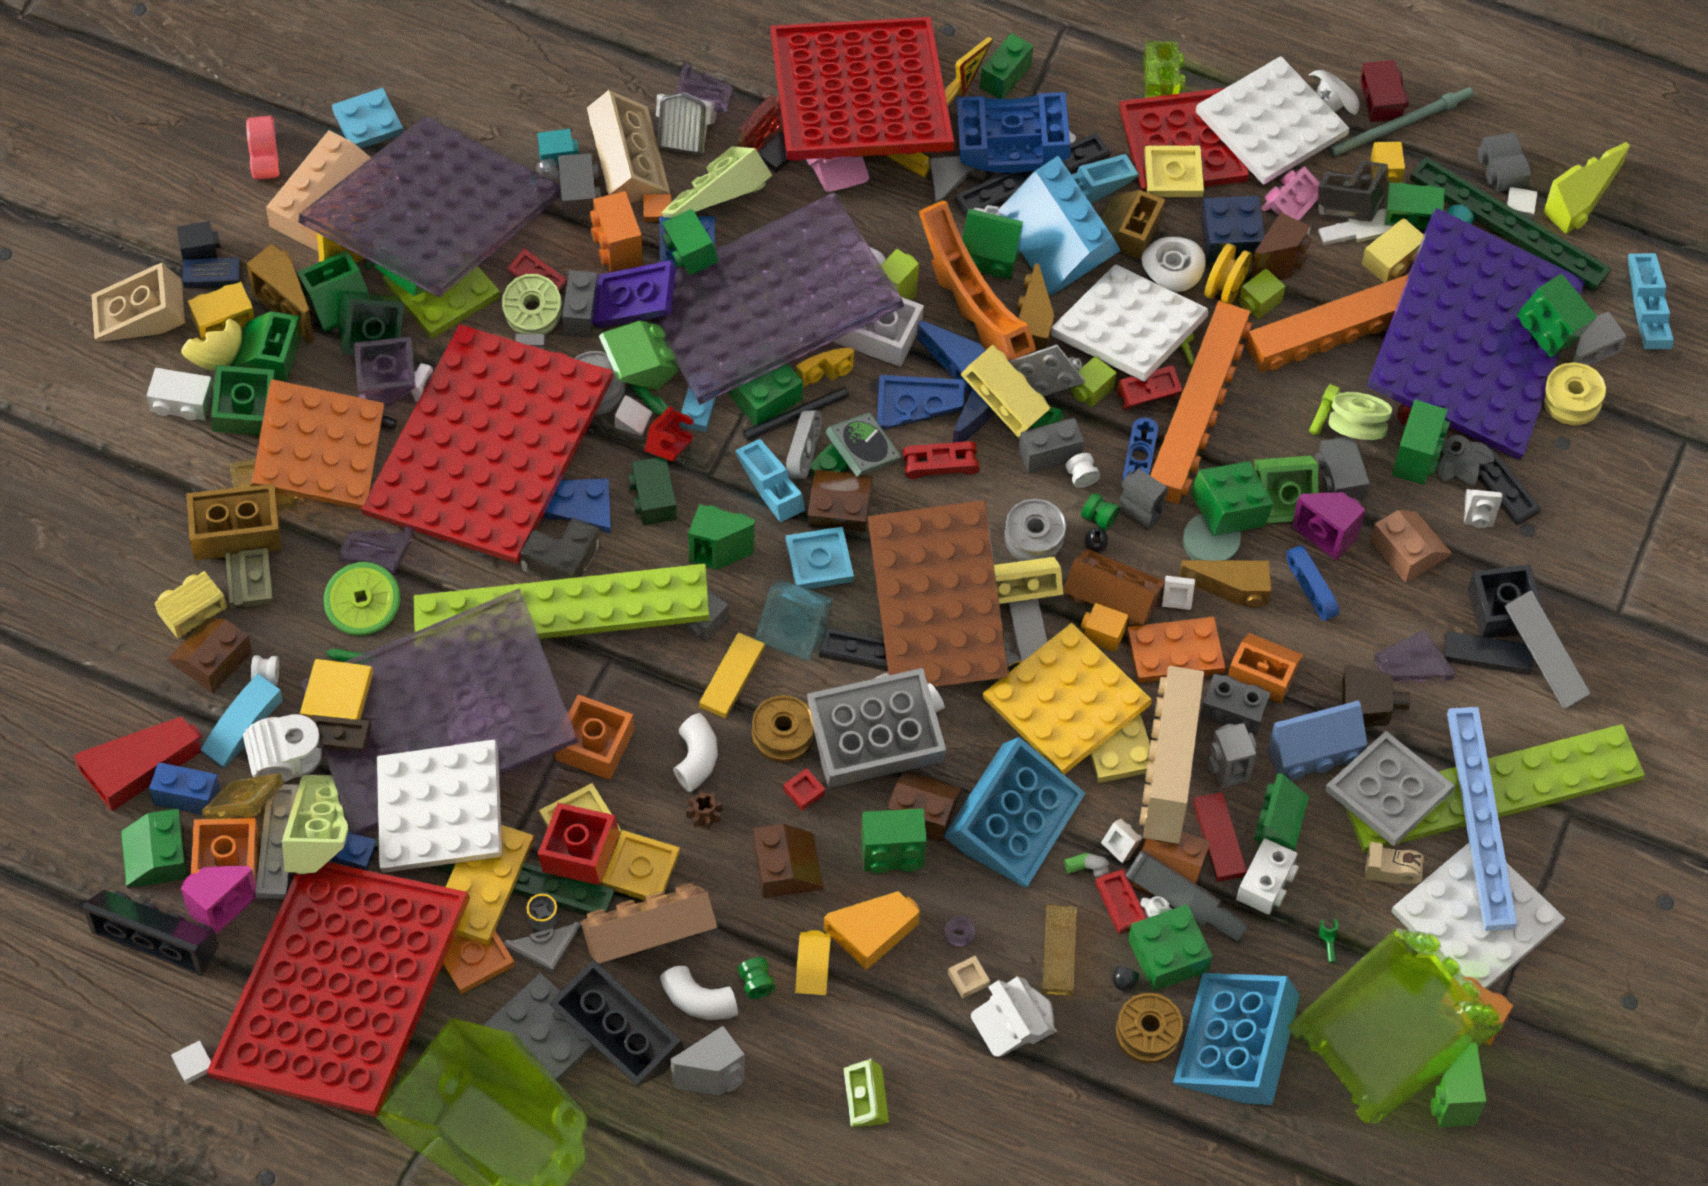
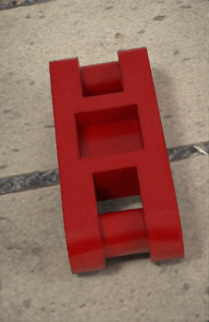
[903,441,980,479]

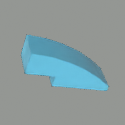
[1072,154,1139,204]
[735,439,806,522]
[201,674,283,769]

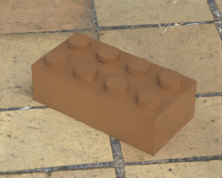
[580,883,717,964]

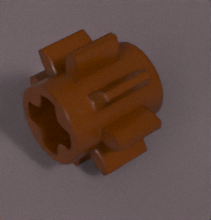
[686,790,723,830]

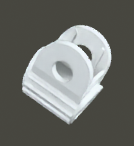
[243,714,322,784]

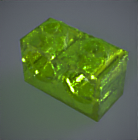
[1143,41,1185,98]

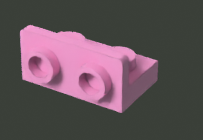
[1261,166,1326,220]

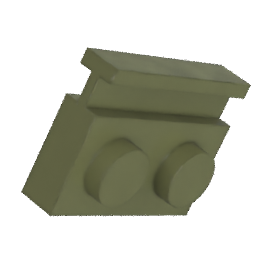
[225,548,274,609]

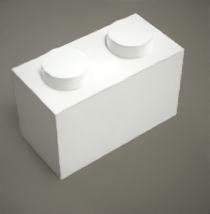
[146,368,214,421]

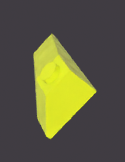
[1543,142,1630,234]

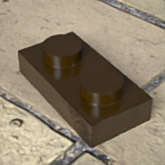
[311,715,373,753]

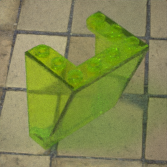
[1287,928,1504,1124]

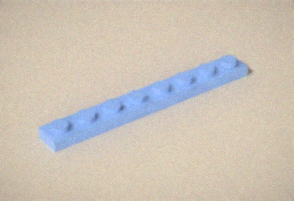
[1447,707,1517,931]

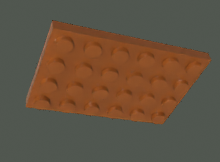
[867,500,1009,687]

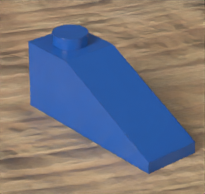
[917,321,986,395]

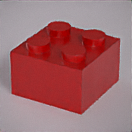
[538,803,620,885]

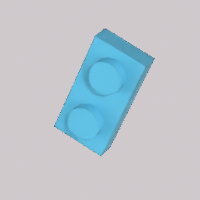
[679,374,720,432]

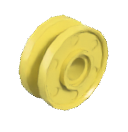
[1543,362,1606,426]

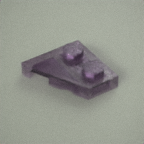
[675,62,732,114]

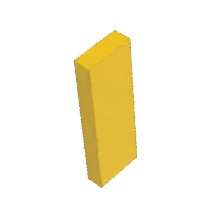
[699,632,765,719]

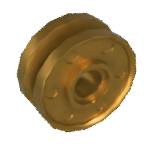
[751,695,814,763]
[1115,993,1183,1064]

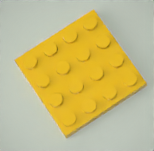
[983,623,1151,775]

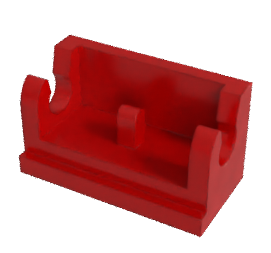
[1115,365,1183,411]
[644,406,694,461]

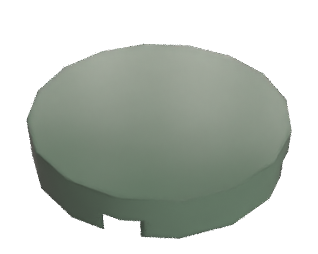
[1183,514,1241,560]

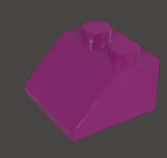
[1291,492,1366,561]

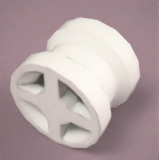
[1065,453,1100,488]
[251,655,279,686]

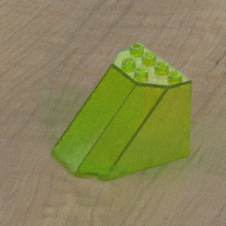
[376,1018,587,1186]

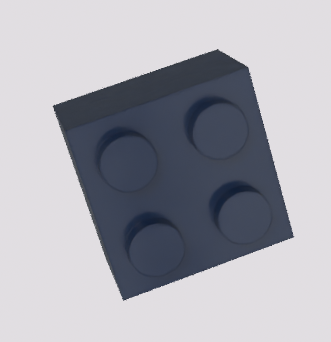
[1201,196,1265,263]

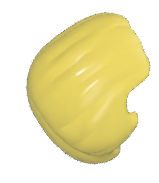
[181,319,242,371]

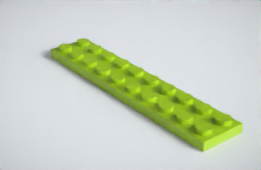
[414,564,710,652]
[1345,724,1645,853]

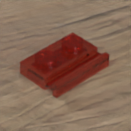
[738,94,781,151]

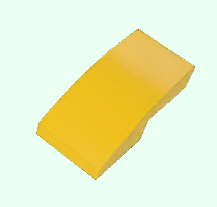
[796,347,854,388]

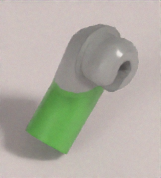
[1064,853,1110,878]

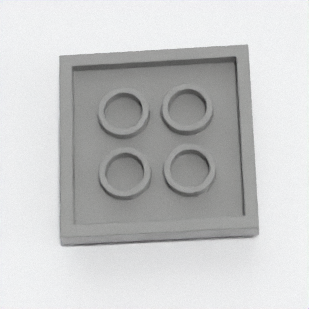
[1325,731,1455,846]

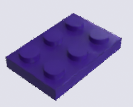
[593,260,677,329]

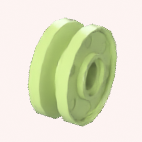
[502,274,563,335]
[1328,392,1392,440]

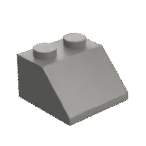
[671,1026,745,1096]

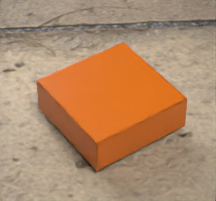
[643,194,671,222]

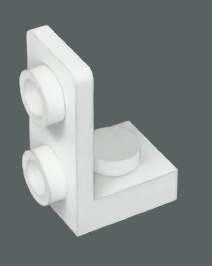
[1464,489,1502,528]

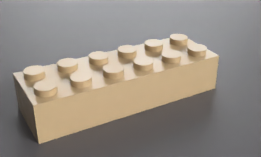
[1139,666,1204,844]

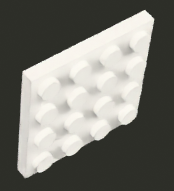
[1195,56,1349,185]
[1051,264,1208,381]
[377,740,502,873]
[1391,843,1565,989]

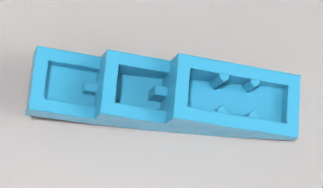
[1628,253,1674,349]

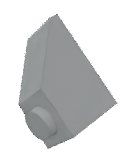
[1573,311,1627,366]

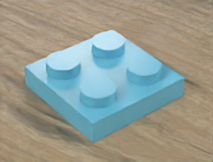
[332,87,403,149]
[785,527,854,591]

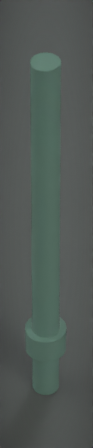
[1329,87,1474,157]

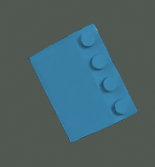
[997,156,1121,297]
[943,737,1086,887]
[1173,973,1300,1105]

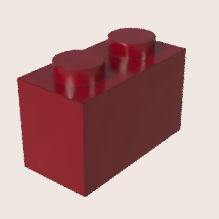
[1360,60,1409,122]

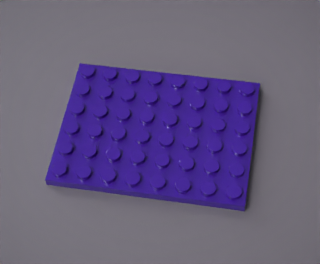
[1367,208,1585,460]

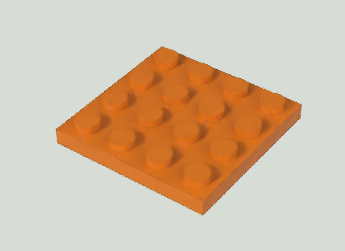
[251,379,384,510]

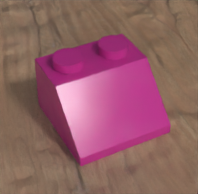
[181,866,256,935]

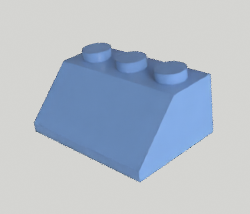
[1267,700,1367,781]

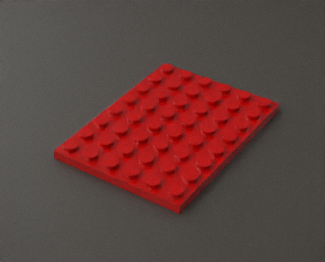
[770,17,954,161]
[361,324,614,564]
[206,862,470,1117]

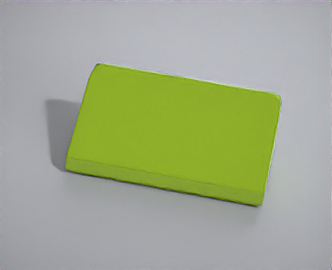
[844,1059,889,1127]

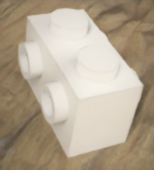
[1236,838,1299,915]

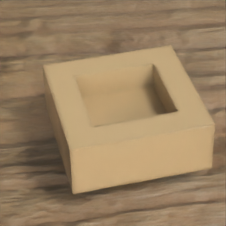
[948,956,990,999]

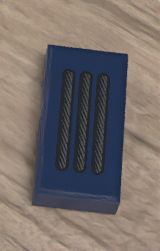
[182,257,240,288]

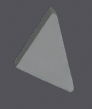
[930,156,973,203]
[503,922,581,974]

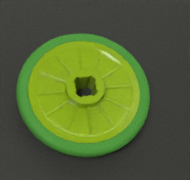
[324,562,400,636]

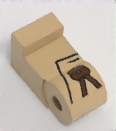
[1365,842,1424,884]

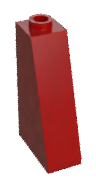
[74,716,202,811]

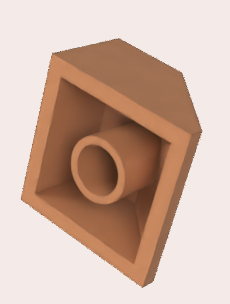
[1370,510,1452,583]

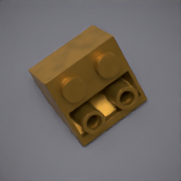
[1101,190,1165,260]

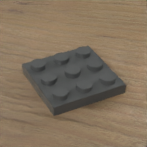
[473,973,595,1100]

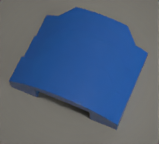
[957,92,1070,173]

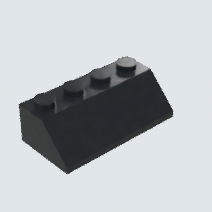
[82,889,219,977]
[549,959,685,1087]

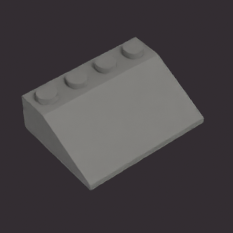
[807,668,946,788]

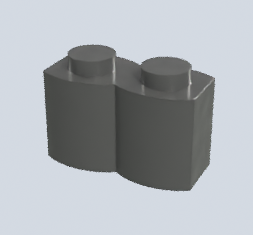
[1477,132,1531,192]
[1119,468,1168,530]

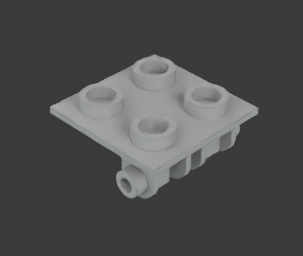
[1008,345,1085,396]

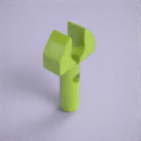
[1309,384,1340,436]

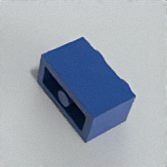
[149,762,221,817]

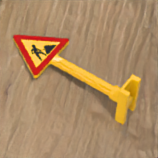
[886,37,993,178]

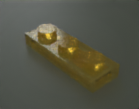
[1042,904,1077,996]

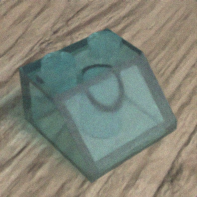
[755,579,834,661]

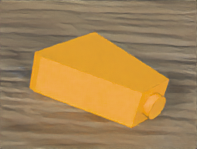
[823,891,920,970]

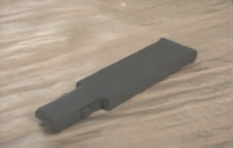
[1126,850,1249,941]

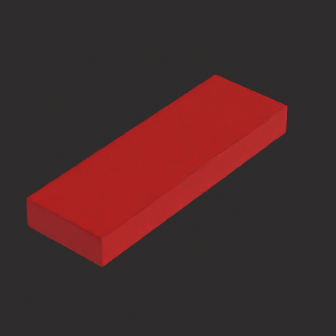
[1193,792,1247,882]

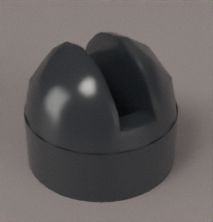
[1085,528,1108,553]
[1113,966,1140,991]

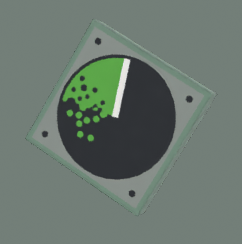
[825,412,902,477]

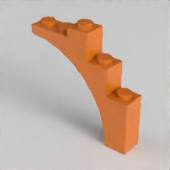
[918,200,1036,360]

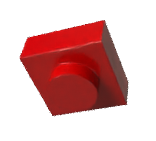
[783,768,826,811]

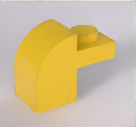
[795,930,831,995]

